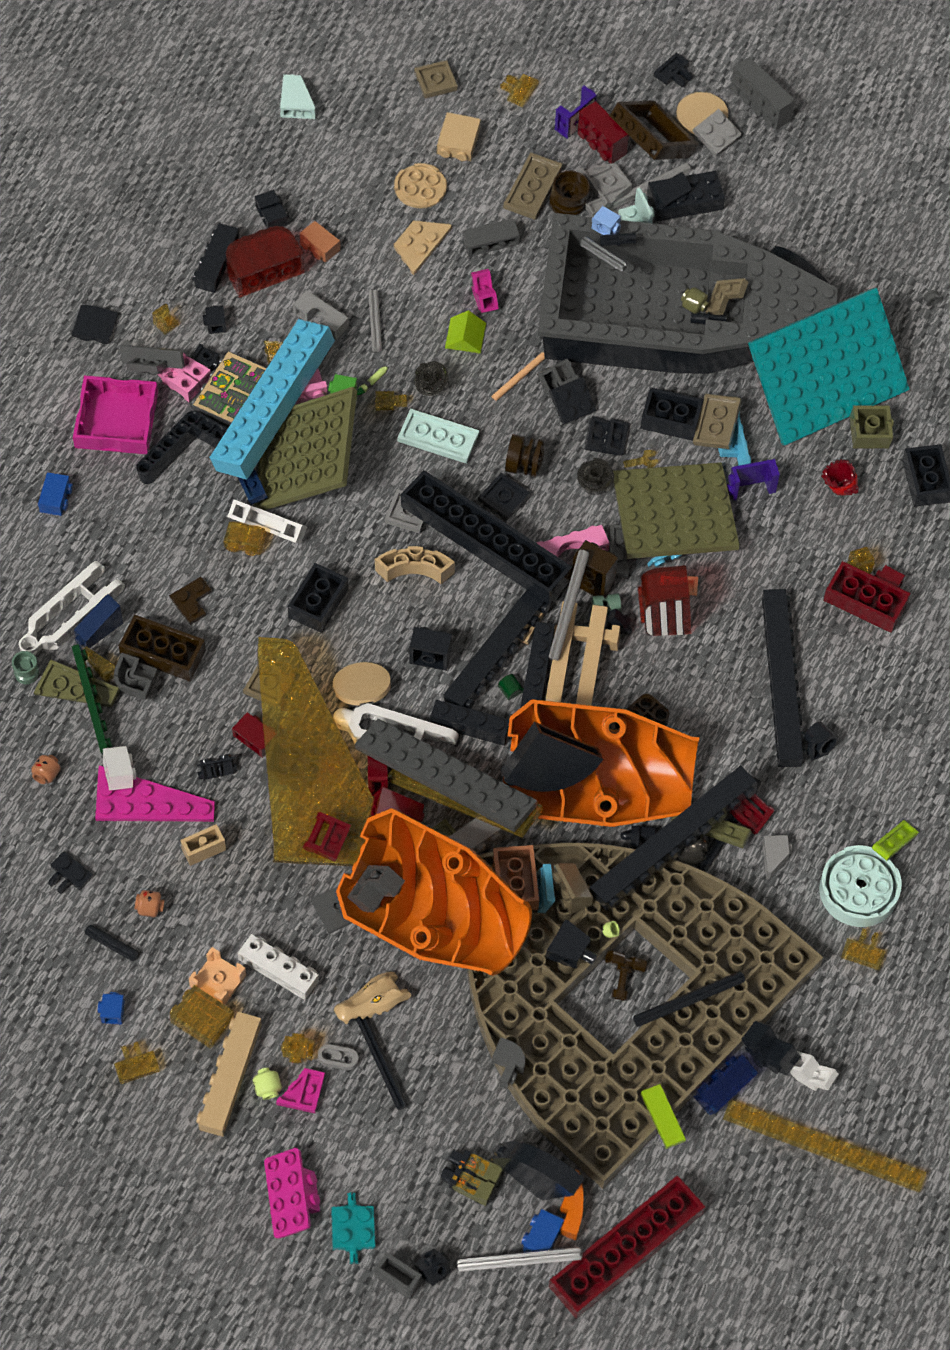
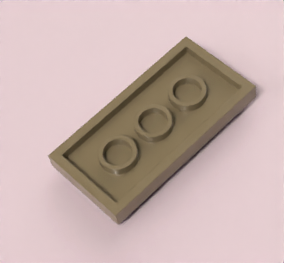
[503,152,562,220]

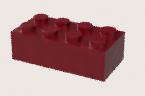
[823,561,911,633]

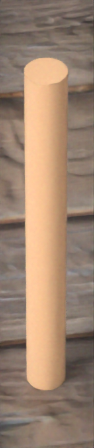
[491,352,545,401]

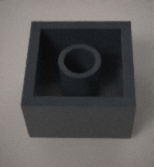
[409,627,452,671]

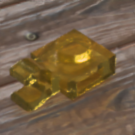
[375,391,407,411]

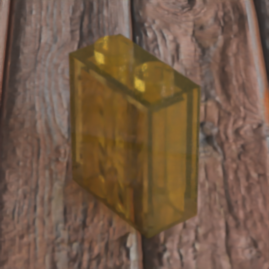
[170,985,234,1049]

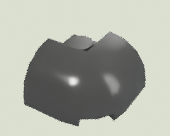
[537,359,579,397]
[114,653,157,700]

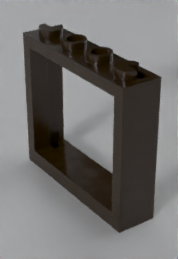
[609,100,699,160]

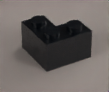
[741,1021,801,1076]

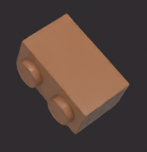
[300,221,340,263]

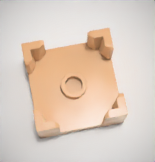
[189,947,246,1007]

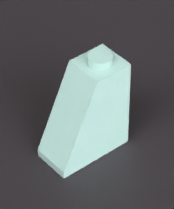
[280,75,315,119]

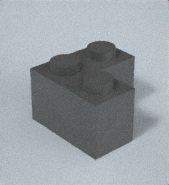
[347,865,405,913]

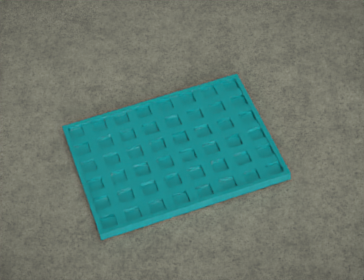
[748,288,910,445]

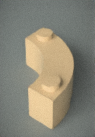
[375,546,455,584]

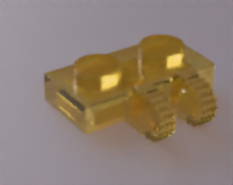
[500,74,538,107]
[841,928,885,971]
[114,1041,160,1085]

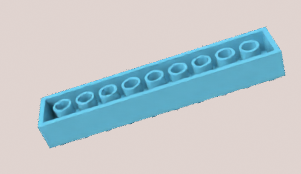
[209,319,335,479]

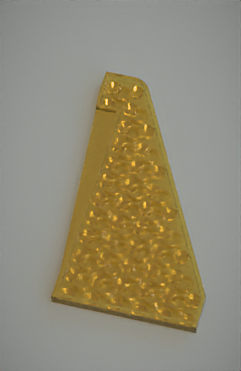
[257,637,373,867]

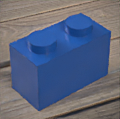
[38,472,73,516]
[521,1209,564,1252]

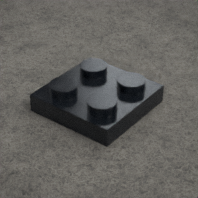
[549,377,596,424]
[478,473,530,521]

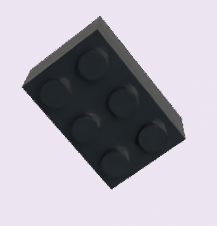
[640,387,703,441]
[902,444,950,507]
[287,563,349,633]

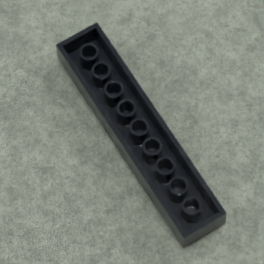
[400,470,573,604]

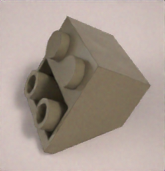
[552,863,593,914]

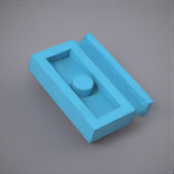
[536,864,555,913]

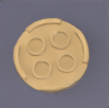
[676,92,728,134]
[394,163,447,208]
[333,662,391,706]

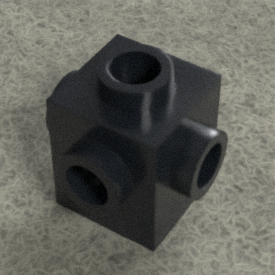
[414,1248,452,1286]

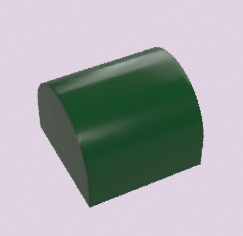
[498,674,524,701]

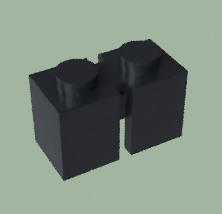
[254,190,290,232]

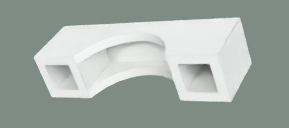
[227,500,307,544]

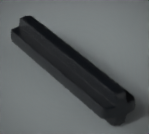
[85,925,139,961]

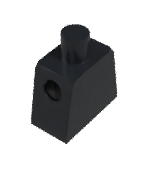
[546,919,598,968]

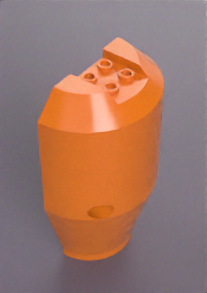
[503,699,700,827]
[336,808,532,976]

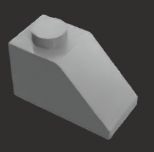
[762,835,792,879]

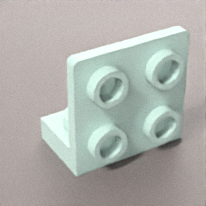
[618,188,654,224]

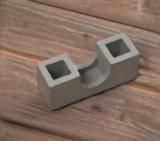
[293,290,349,341]

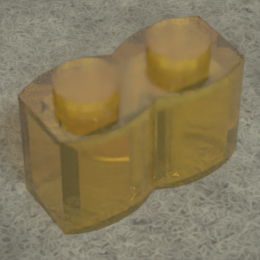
[223,522,266,556]

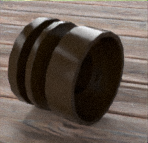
[549,170,590,215]
[505,434,544,478]

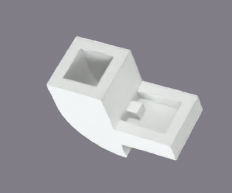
[790,1051,838,1091]

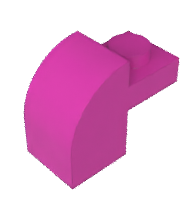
[471,269,499,313]

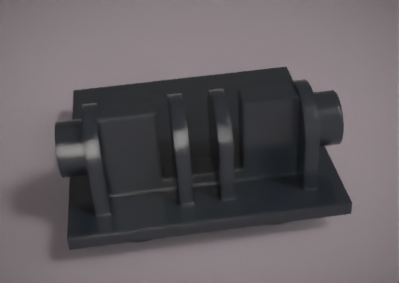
[196,754,237,781]

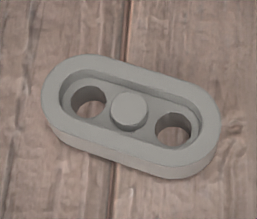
[318,1044,358,1070]

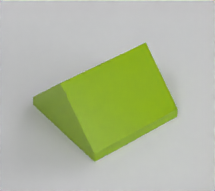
[445,310,486,353]

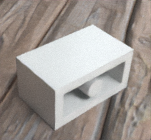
[103,746,136,791]

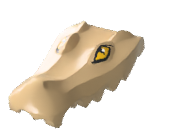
[334,972,411,1024]

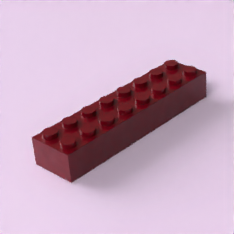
[549,1175,705,1319]

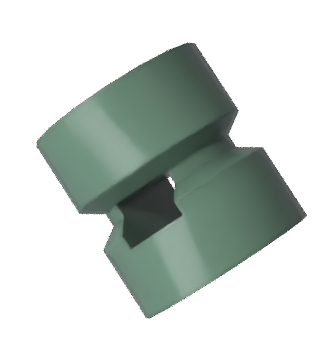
[592,593,622,616]
[12,651,39,684]

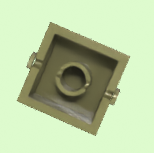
[849,406,894,449]

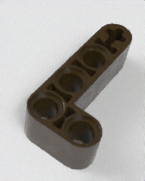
[609,694,670,730]

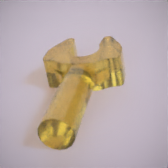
[623,450,658,468]

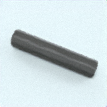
[580,236,627,272]

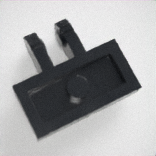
[654,52,693,87]
[48,851,93,894]

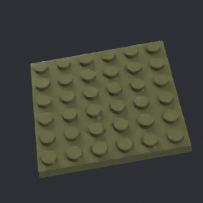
[253,387,357,510]
[612,462,739,559]

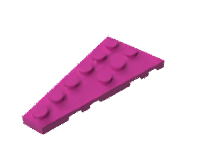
[95,765,215,822]

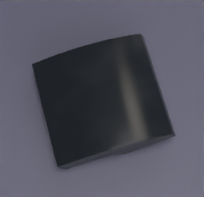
[71,305,118,345]
[584,416,629,456]

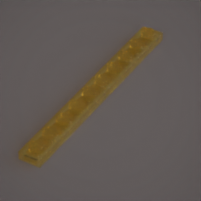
[723,1099,926,1193]

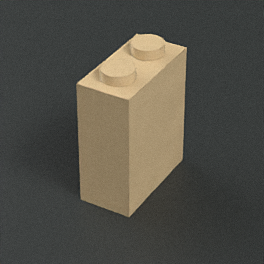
[437,112,481,161]

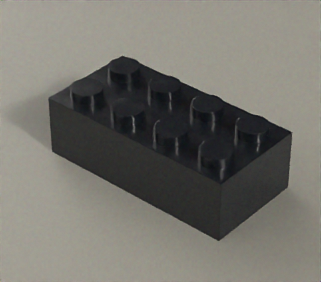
[647,171,725,222]

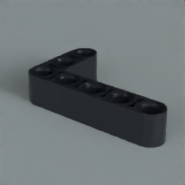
[136,411,227,484]

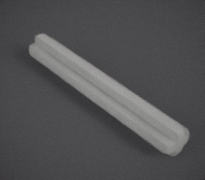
[369,290,382,352]

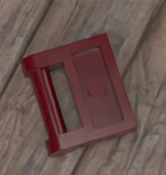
[730,794,775,835]
[303,812,351,862]

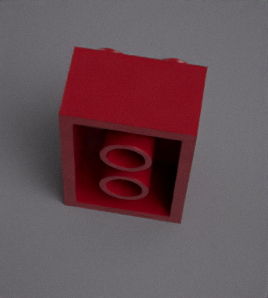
[578,101,629,164]

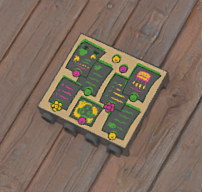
[191,351,267,426]

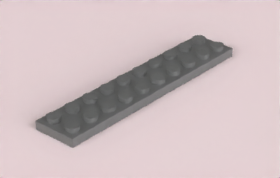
[355,719,538,832]

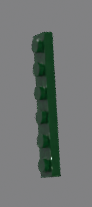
[71,644,113,755]

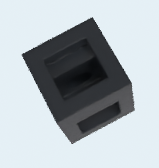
[191,344,220,372]

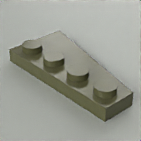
[34,659,120,707]

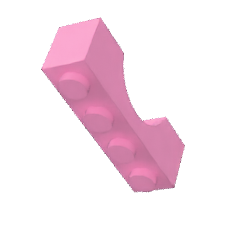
[537,525,610,557]

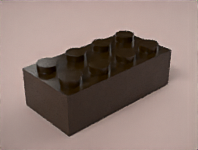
[118,614,206,682]

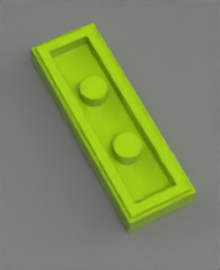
[872,820,919,861]
[641,1084,686,1149]

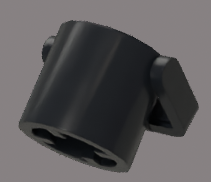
[804,721,838,761]

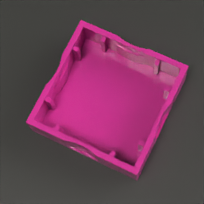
[73,375,158,454]

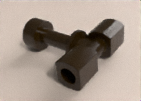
[605,950,647,1001]

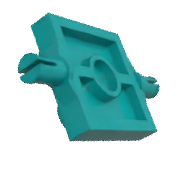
[331,1192,375,1264]

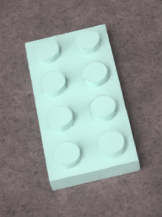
[398,409,479,464]

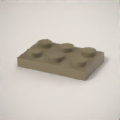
[693,394,742,449]

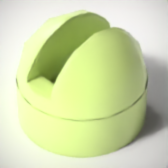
[602,921,620,938]

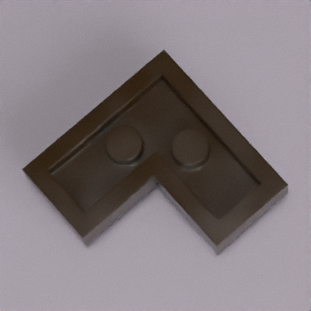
[169,577,212,625]

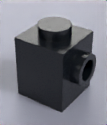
[202,305,226,334]

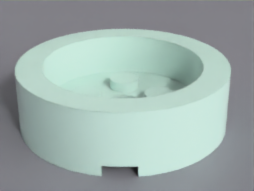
[819,845,902,927]

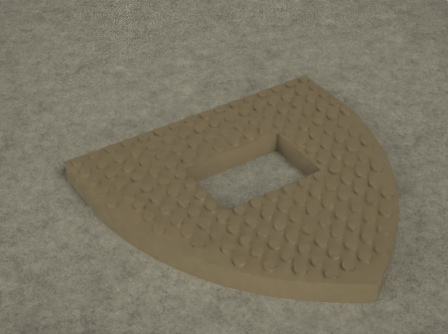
[467,843,823,1189]

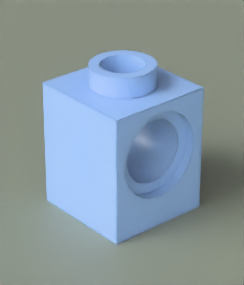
[592,206,621,235]

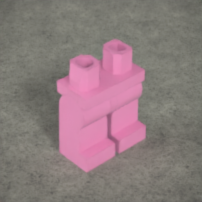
[157,353,211,402]

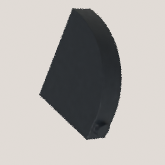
[501,722,604,792]
[491,1141,585,1201]

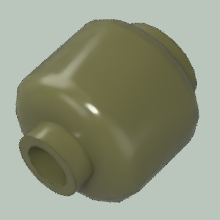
[681,287,709,313]

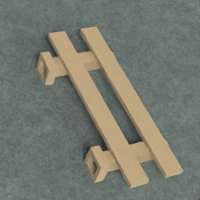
[545,601,620,706]

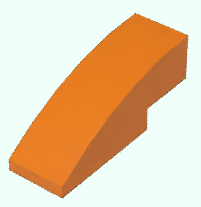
[560,1169,584,1240]

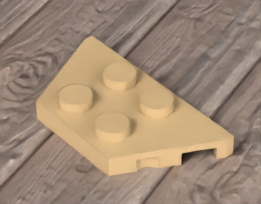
[394,221,452,275]

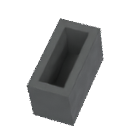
[374,1252,422,1299]

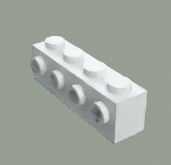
[238,934,319,1000]

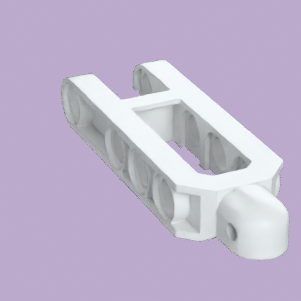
[19,561,125,655]
[333,703,459,745]

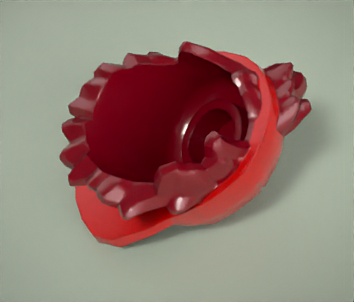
[821,459,859,496]

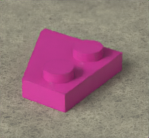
[276,1068,325,1114]

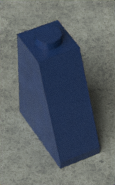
[74,594,123,650]

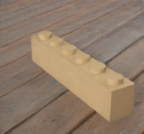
[196,1012,262,1137]

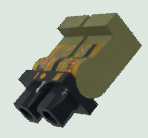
[440,1149,503,1206]

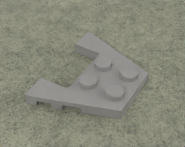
[561,163,632,217]

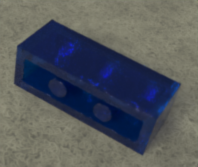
[693,1054,758,1115]

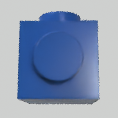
[98,992,125,1024]

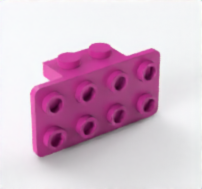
[264,1148,320,1239]

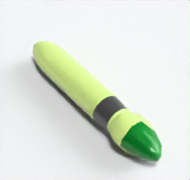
[357,366,387,395]

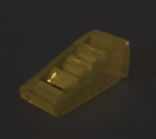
[83,646,116,683]

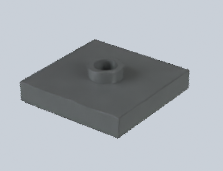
[311,887,352,934]

